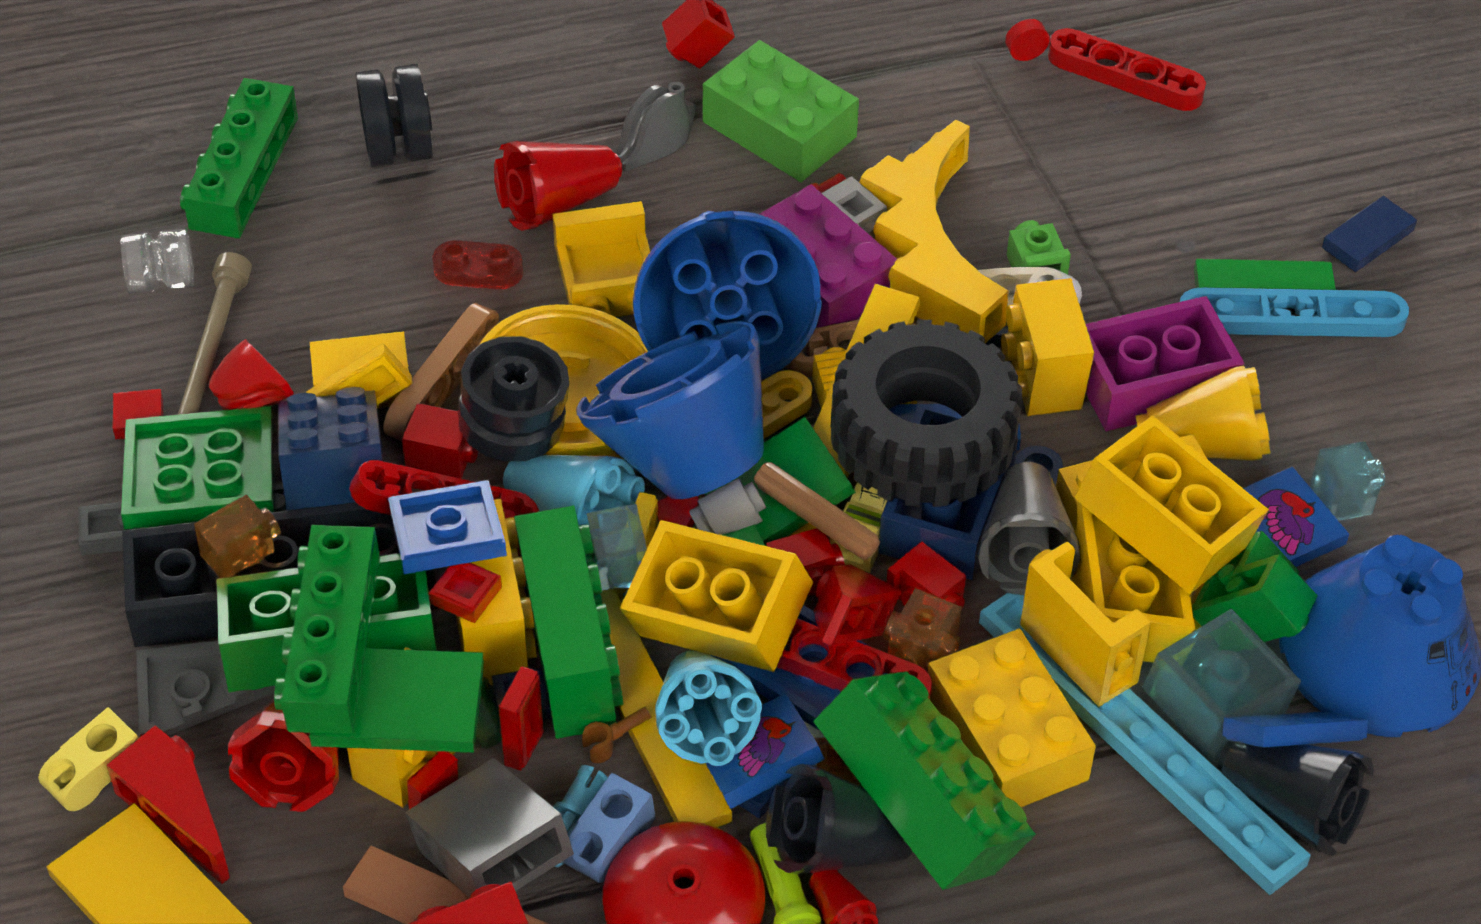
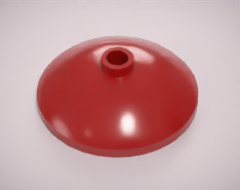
[602,821,765,924]

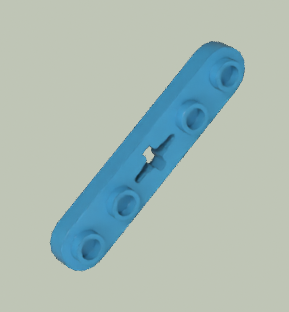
[1180,288,1409,337]

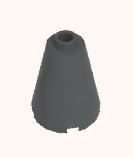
[978,462,1080,595]

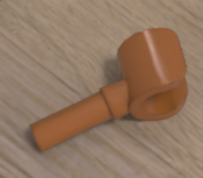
[582,706,652,764]

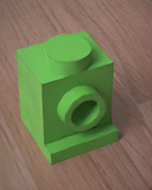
[1006,220,1071,275]

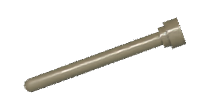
[177,252,252,415]

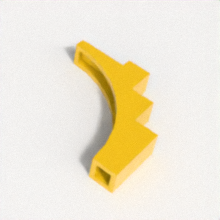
[859,120,1009,343]

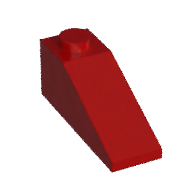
[813,564,902,646]
[107,725,230,884]

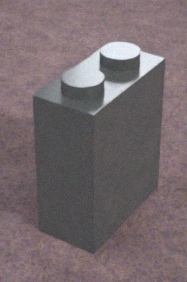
[405,758,574,897]

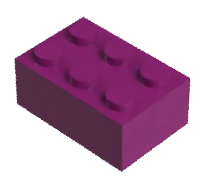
[759,184,897,328]
[1086,296,1245,432]

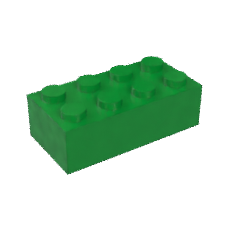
[514,505,624,739]
[217,554,437,692]
[813,671,1036,890]

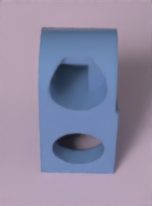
[562,773,656,883]

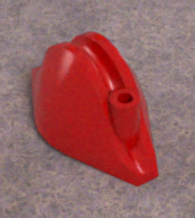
[209,339,294,410]

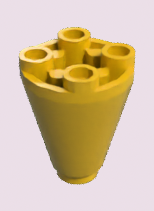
[1135,366,1271,461]

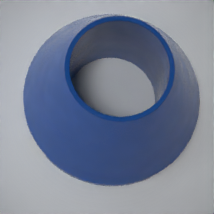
[576,321,764,499]

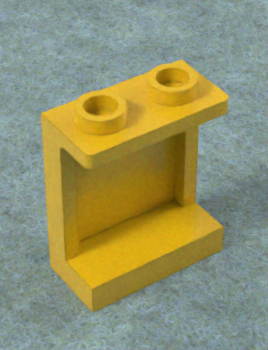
[553,201,651,317]
[1020,542,1151,707]

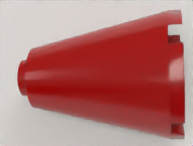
[494,141,622,231]

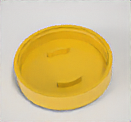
[480,304,648,459]

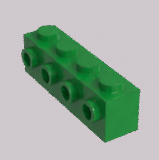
[180,78,298,239]
[274,525,380,734]

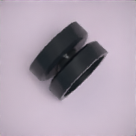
[355,64,433,168]
[458,336,570,462]

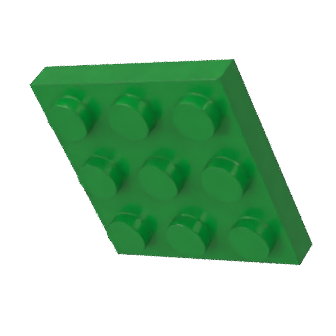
[121,406,274,529]

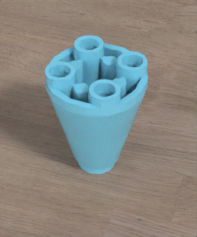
[503,455,645,553]
[655,651,762,766]

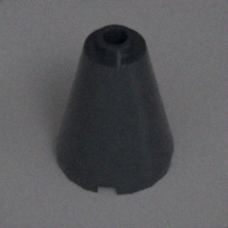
[1218,741,1374,856]
[766,764,913,874]

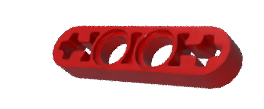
[1048,28,1206,111]
[349,460,540,525]
[777,619,932,700]

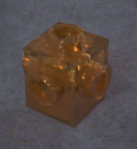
[883,588,962,673]

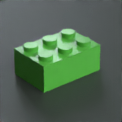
[703,40,859,182]

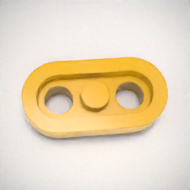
[761,370,812,439]

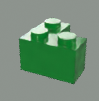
[1192,531,1318,653]

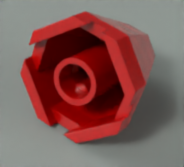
[228,699,339,812]

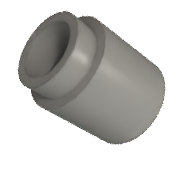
[689,478,767,535]

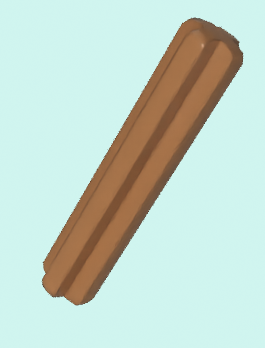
[754,462,880,560]

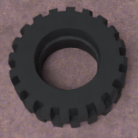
[830,320,1022,507]

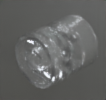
[121,228,194,294]

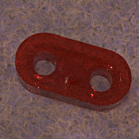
[432,240,523,289]

